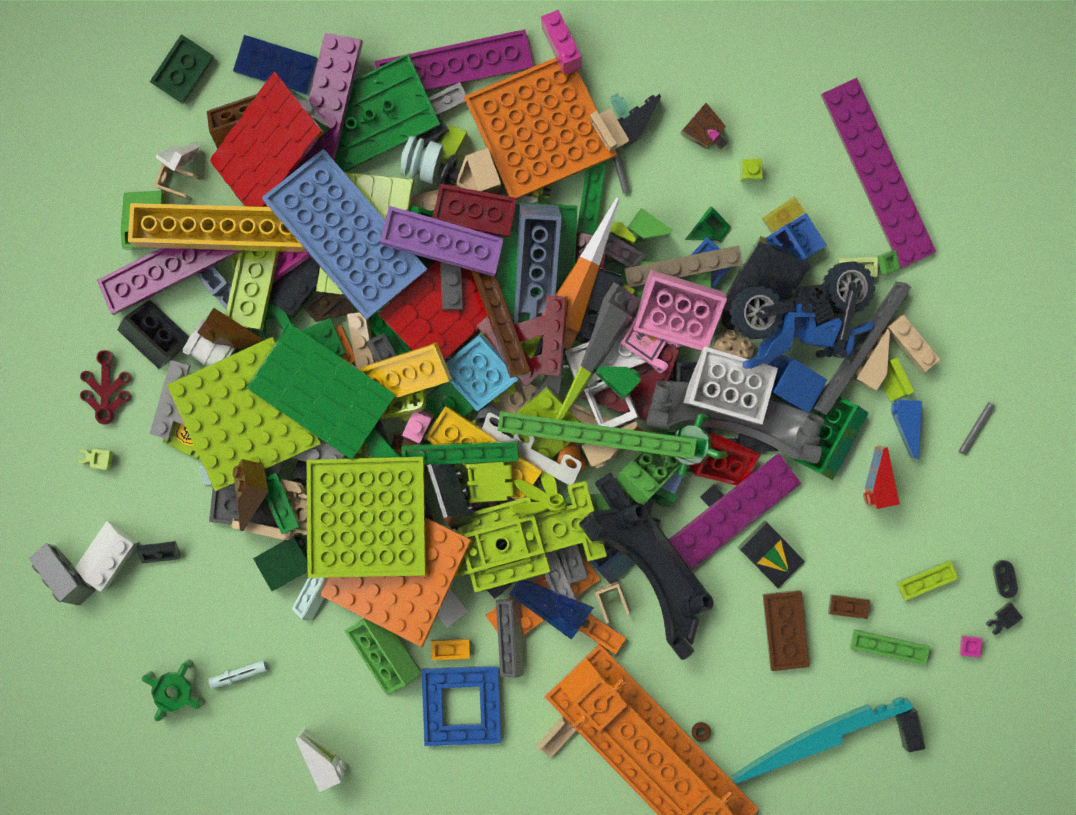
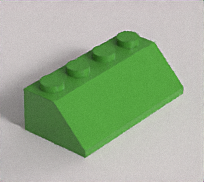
[345,618,421,694]

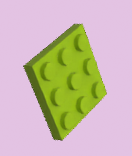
[511,386,581,459]

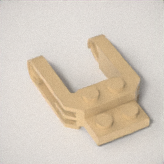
[231,476,307,540]

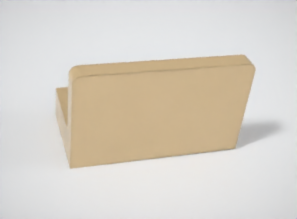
[590,109,629,153]
[537,716,576,758]

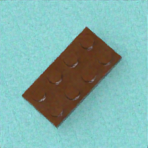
[762,590,809,671]

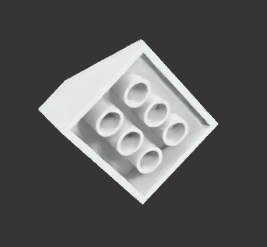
[683,347,778,424]

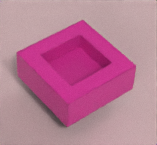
[959,635,982,658]

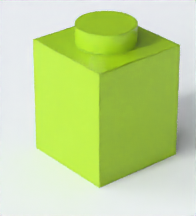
[740,159,762,181]

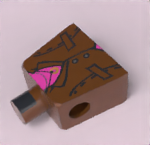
[680,103,729,150]

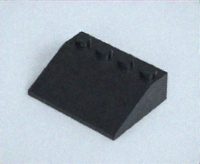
[723,236,812,325]

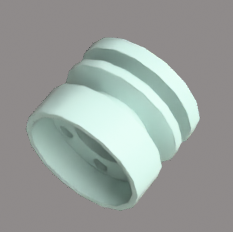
[400,136,444,184]

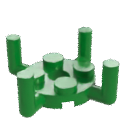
[662,414,728,477]
[142,659,205,721]

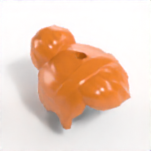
[557,442,587,473]

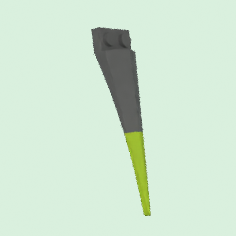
[555,282,641,420]

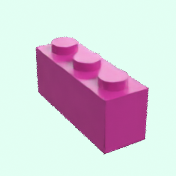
[541,9,582,75]

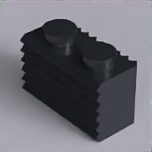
[895,708,926,753]

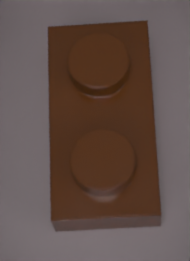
[828,594,870,619]

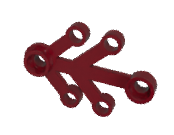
[80,350,132,425]

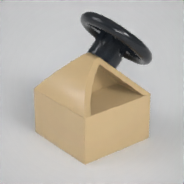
[437,148,503,194]

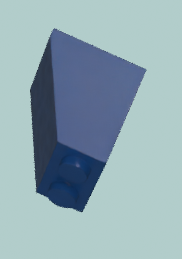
[767,355,827,413]

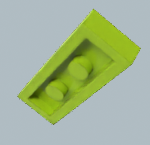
[896,560,958,601]

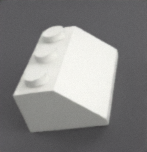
[75,521,139,592]

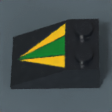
[737,521,805,588]

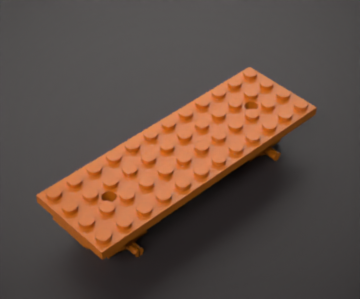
[545,644,759,815]

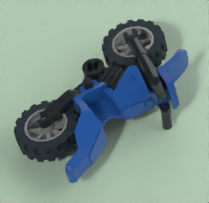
[730,261,875,369]

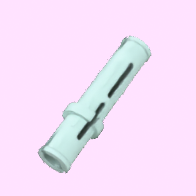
[208,660,268,690]

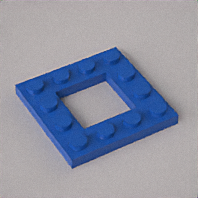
[421,665,501,746]

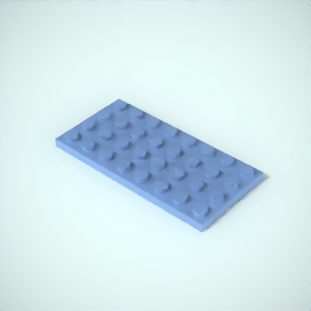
[262,149,427,320]

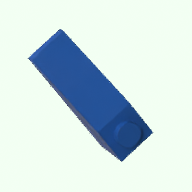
[891,400,922,459]

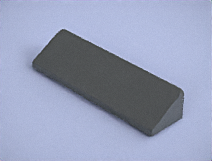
[496,599,524,678]

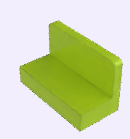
[441,125,468,165]
[881,357,914,401]

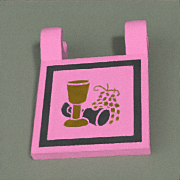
[620,318,681,373]

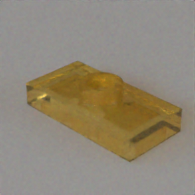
[762,196,805,233]

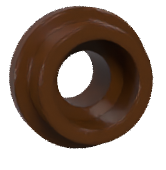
[691,722,711,741]

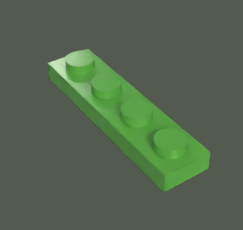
[850,629,930,665]

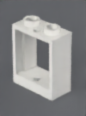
[584,381,640,428]

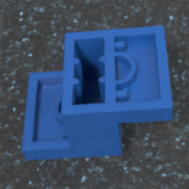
[753,212,827,259]

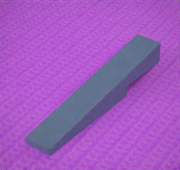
[196,265,232,310]

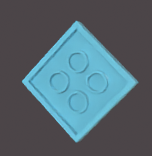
[445,333,519,411]

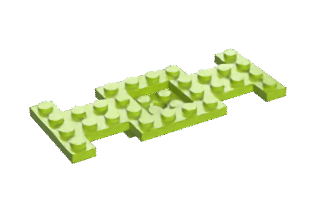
[455,481,607,593]

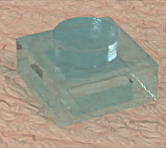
[610,93,627,117]

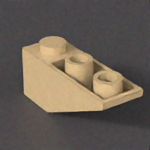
[855,329,890,392]

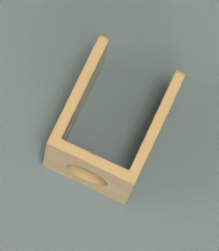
[154,163,199,201]
[594,581,630,624]

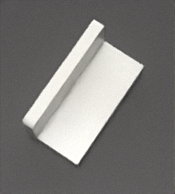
[156,142,200,171]

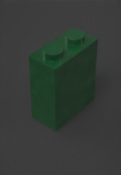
[253,535,308,592]

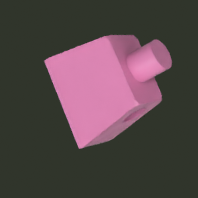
[402,409,435,445]

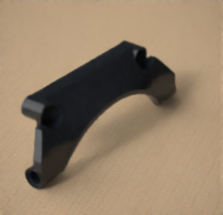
[579,503,714,660]

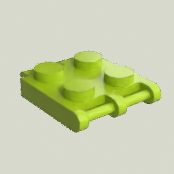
[465,462,514,503]

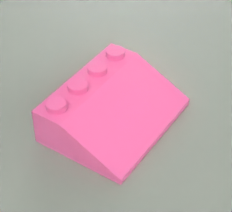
[633,270,727,350]

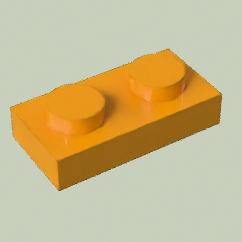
[431,639,470,660]

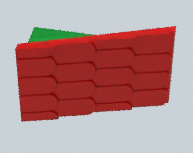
[210,72,330,207]
[378,261,496,360]

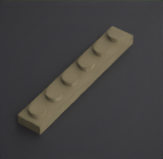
[624,246,743,287]

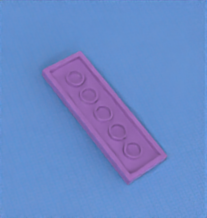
[379,206,503,276]

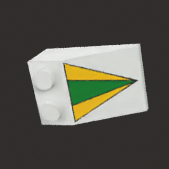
[296,729,347,792]

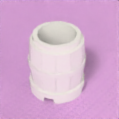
[182,319,236,366]

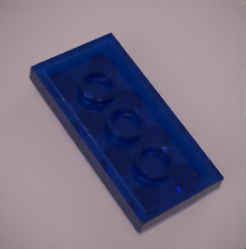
[233,35,318,95]

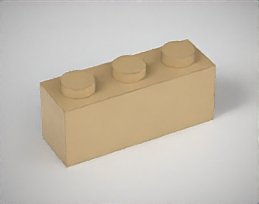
[885,315,941,372]

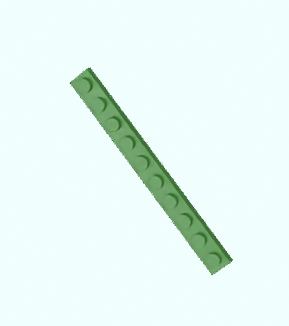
[497,411,697,459]

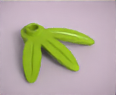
[510,471,566,514]

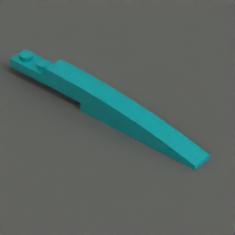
[732,697,913,784]

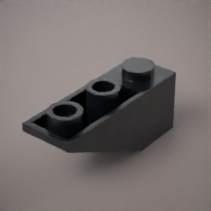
[617,94,661,149]

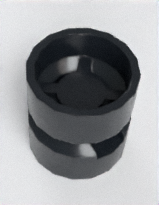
[579,315,598,341]

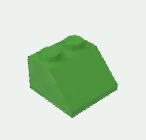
[627,208,673,242]

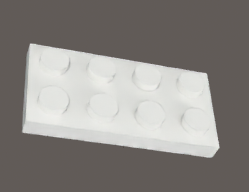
[564,327,647,385]

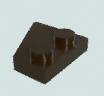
[303,292,357,322]

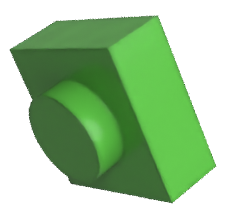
[877,250,901,274]

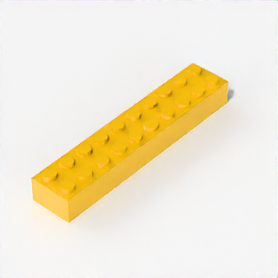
[128,203,307,252]

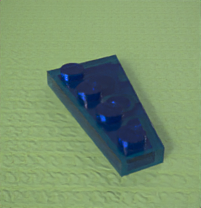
[509,579,594,640]

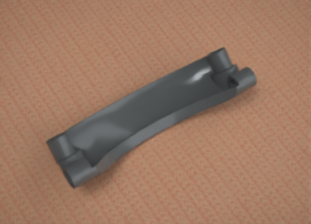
[646,381,824,463]

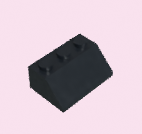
[269,257,320,317]
[117,299,189,369]
[427,464,475,530]

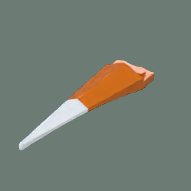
[540,197,619,349]

